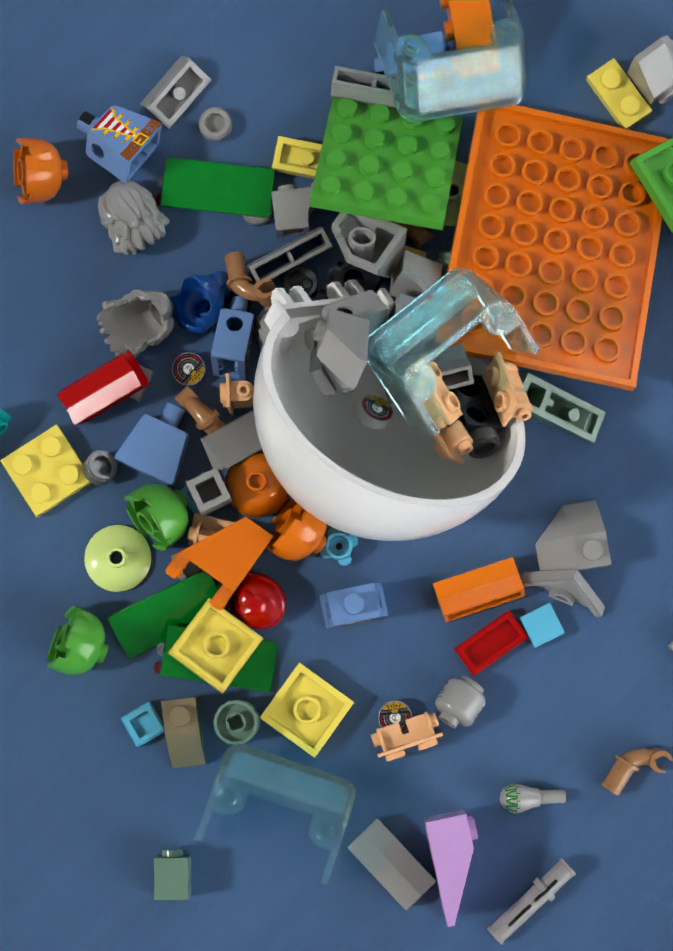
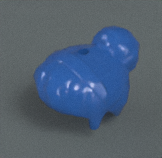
[170,271,233,333]

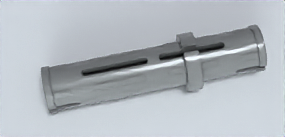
[487,858,576,945]

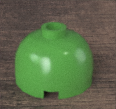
[124,482,189,551]
[47,605,109,675]

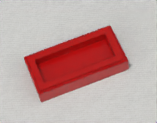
[454,610,528,676]

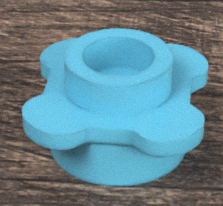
[320,527,358,566]

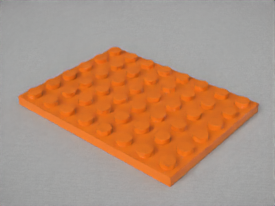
[433,97,669,391]

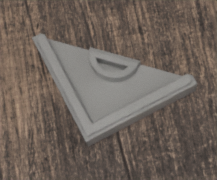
[521,569,605,617]

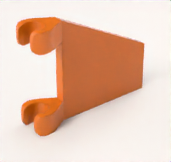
[165,517,274,611]

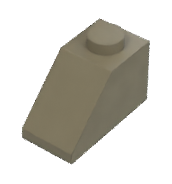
[161,697,206,768]

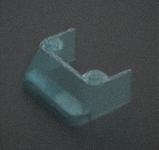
[374,0,526,122]
[367,268,540,436]
[195,744,356,886]

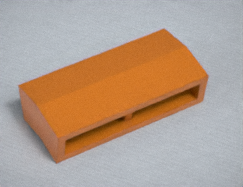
[432,557,525,623]

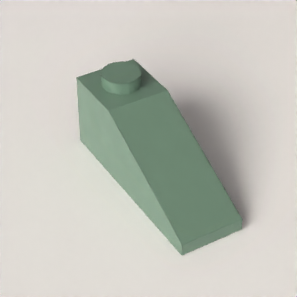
[518,372,606,443]

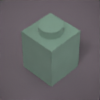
[154,849,191,900]

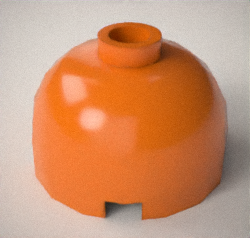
[13,137,68,204]
[224,451,289,518]
[265,497,327,561]

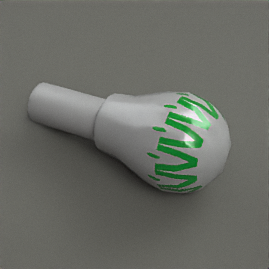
[499,783,566,814]

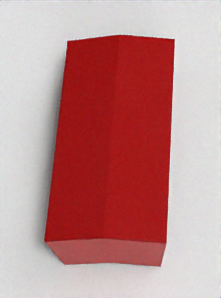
[57,349,150,425]

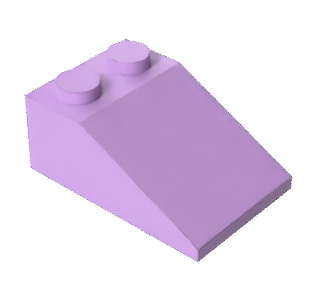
[423,809,478,927]

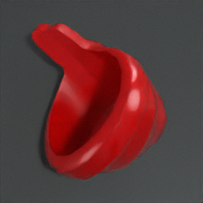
[234,568,287,629]

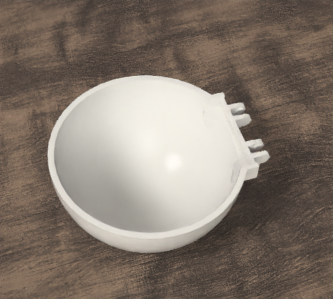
[253,279,526,541]

